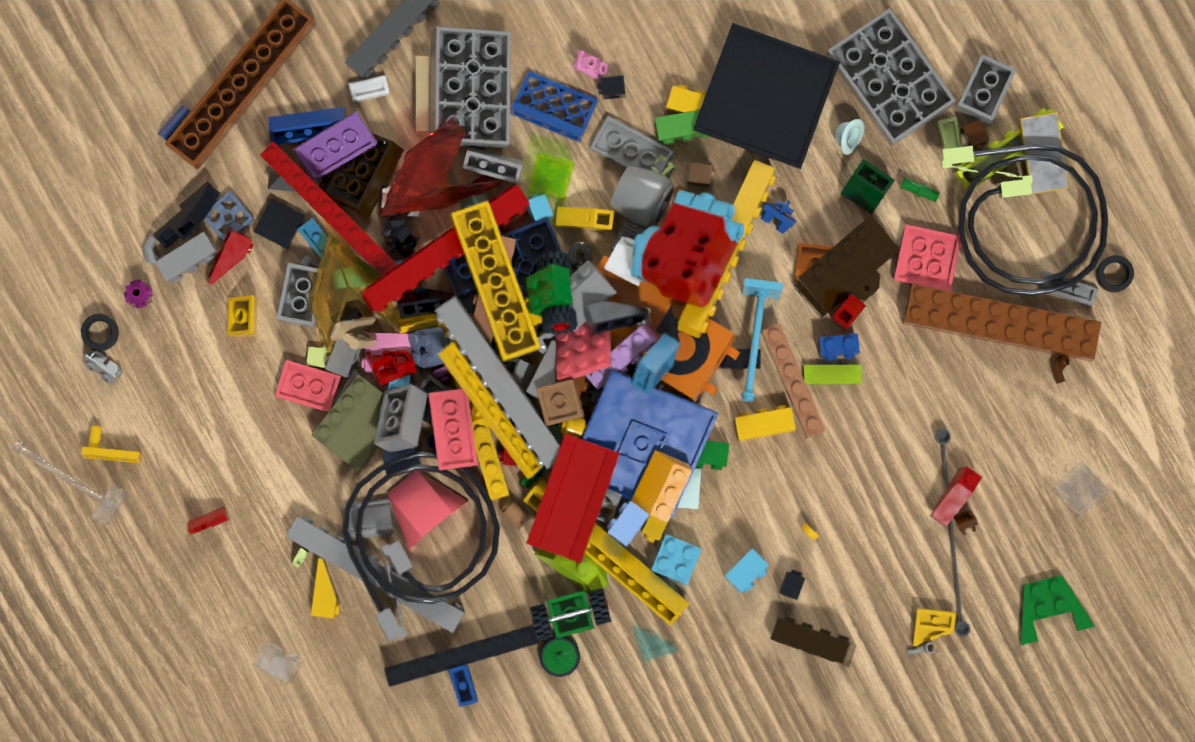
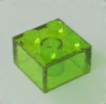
[528,152,575,202]

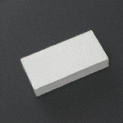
[348,75,390,103]

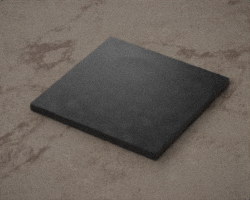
[693,23,840,170]

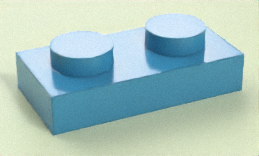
[298,218,336,260]

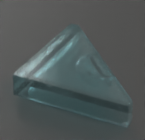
[633,627,678,661]

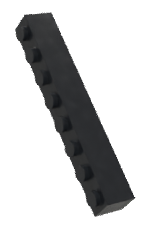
[384,625,539,687]

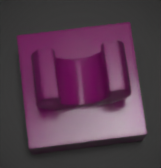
[430,364,450,385]

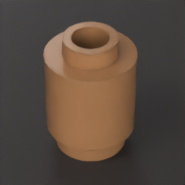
[501,501,530,530]

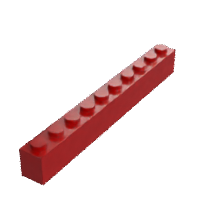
[260,142,398,276]
[358,185,530,313]

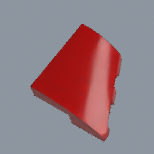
[364,350,416,385]
[187,506,230,535]

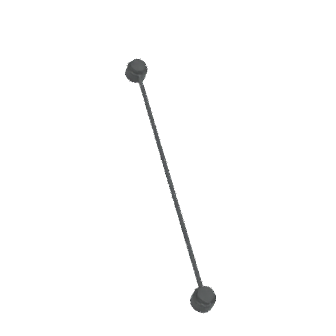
[935,429,970,637]

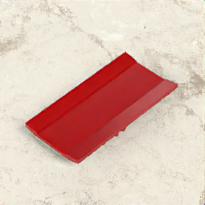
[526,434,620,563]

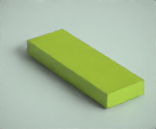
[804,365,862,385]

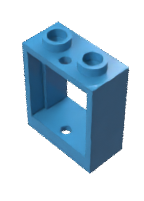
[632,333,681,395]

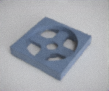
[204,191,255,241]

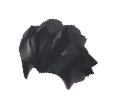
[381,211,421,258]

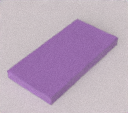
[293,111,378,181]

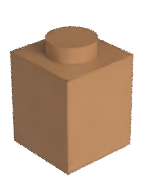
[687,162,716,187]

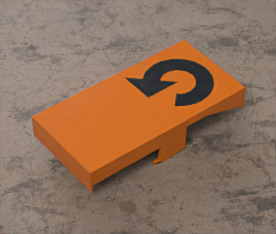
[597,255,740,402]

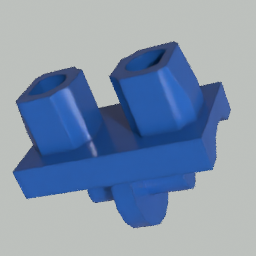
[761,200,796,234]

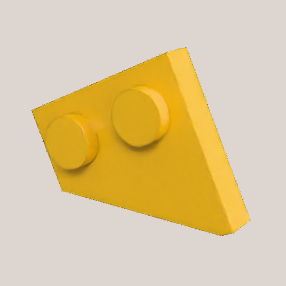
[913,608,956,646]

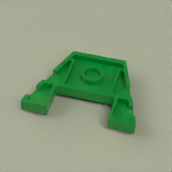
[1020,575,1095,645]

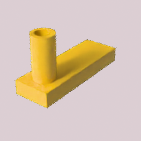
[81,426,142,464]

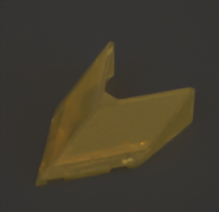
[309,233,402,354]

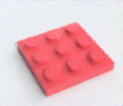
[893,224,960,291]
[555,322,612,382]

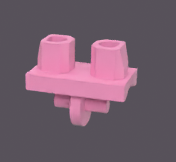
[573,50,608,80]

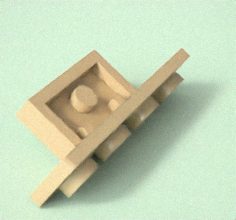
[330,317,378,350]

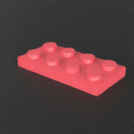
[428,389,478,470]

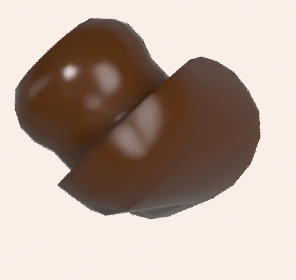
[1052,356,1070,384]

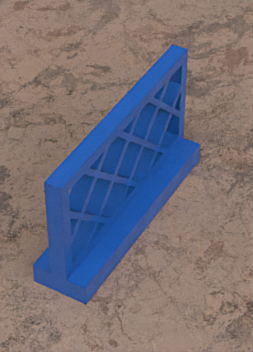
[510,71,598,143]

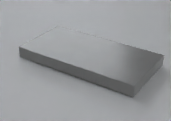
[589,115,674,174]

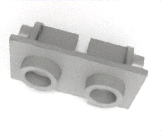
[83,349,123,385]

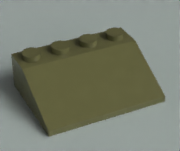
[311,374,384,472]

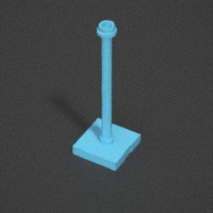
[741,278,783,402]

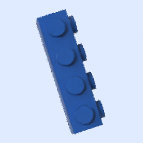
[268,107,346,145]

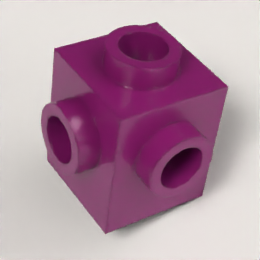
[124,280,153,309]

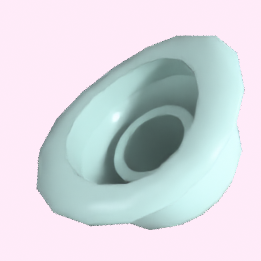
[834,119,865,155]

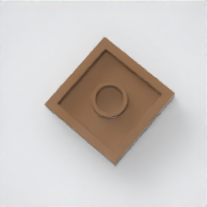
[536,379,584,426]

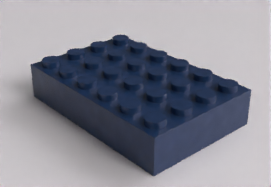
[444,217,571,314]

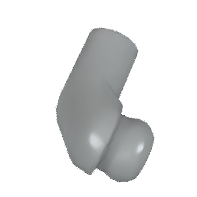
[142,235,158,264]

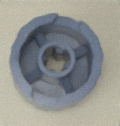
[408,327,451,368]

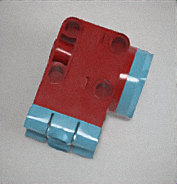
[631,190,744,307]

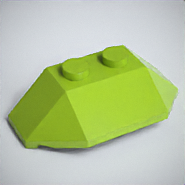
[534,548,608,593]

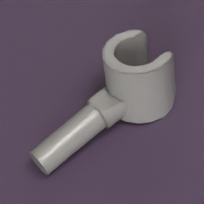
[300,256,328,271]
[907,642,936,655]

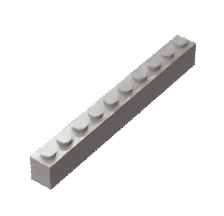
[435,295,561,469]
[285,516,465,633]

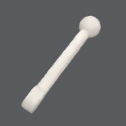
[334,369,358,404]

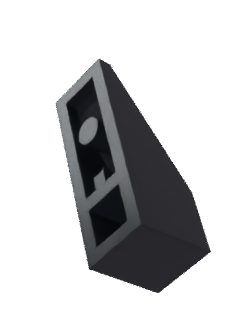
[398,287,455,318]
[584,301,649,334]

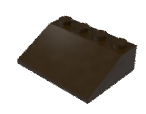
[319,133,404,217]

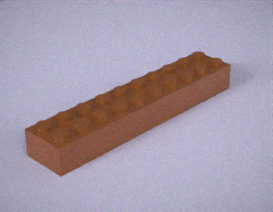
[165,0,316,171]
[903,284,1101,362]

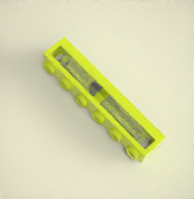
[954,108,1064,191]

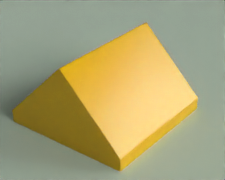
[227,295,258,337]

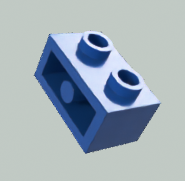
[818,334,860,361]

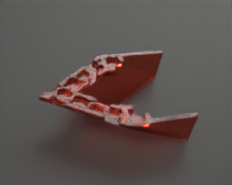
[379,118,500,215]

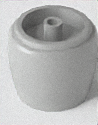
[610,165,674,228]

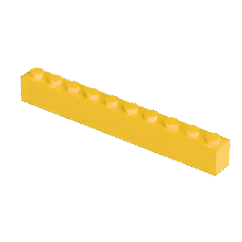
[678,160,777,338]
[436,318,510,501]
[523,478,690,626]

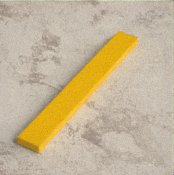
[438,342,542,479]

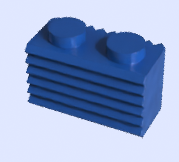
[449,664,478,707]

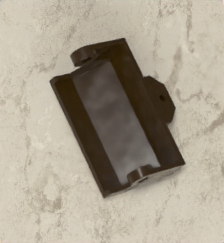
[793,215,900,319]

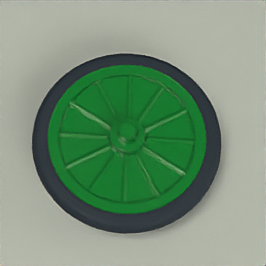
[539,637,580,677]

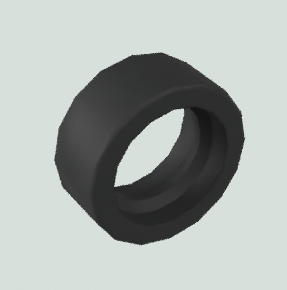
[1096,255,1134,293]
[81,314,119,351]

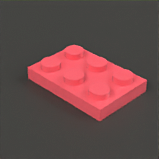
[275,360,341,413]

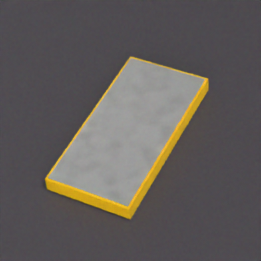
[1019,112,1069,194]

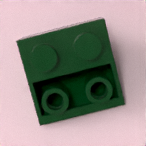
[840,159,895,215]

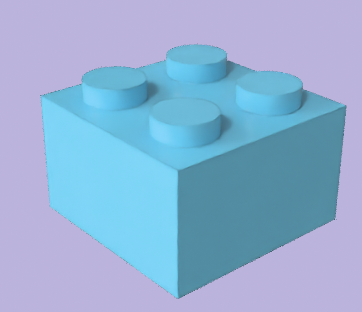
[651,534,702,586]
[724,548,769,593]

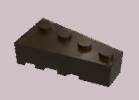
[771,616,856,668]

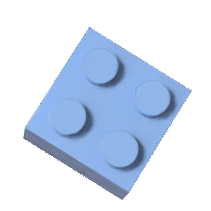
[607,501,649,548]

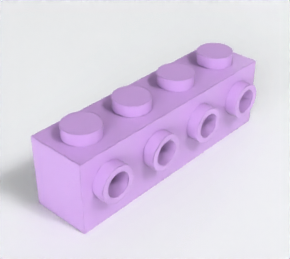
[586,323,660,390]

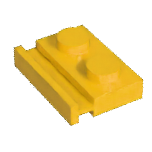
[396,310,437,334]

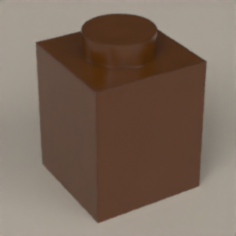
[961,119,990,151]

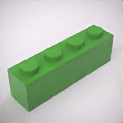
[655,110,710,145]

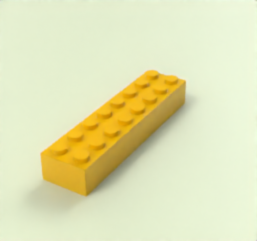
[451,201,541,362]

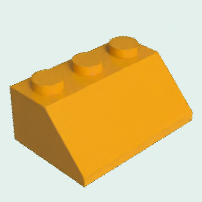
[631,450,692,522]

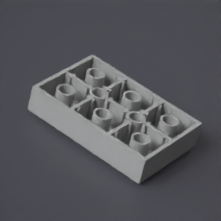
[826,8,956,147]
[430,27,511,149]

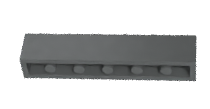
[345,0,440,80]

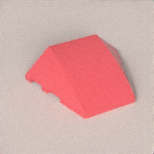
[387,471,468,550]

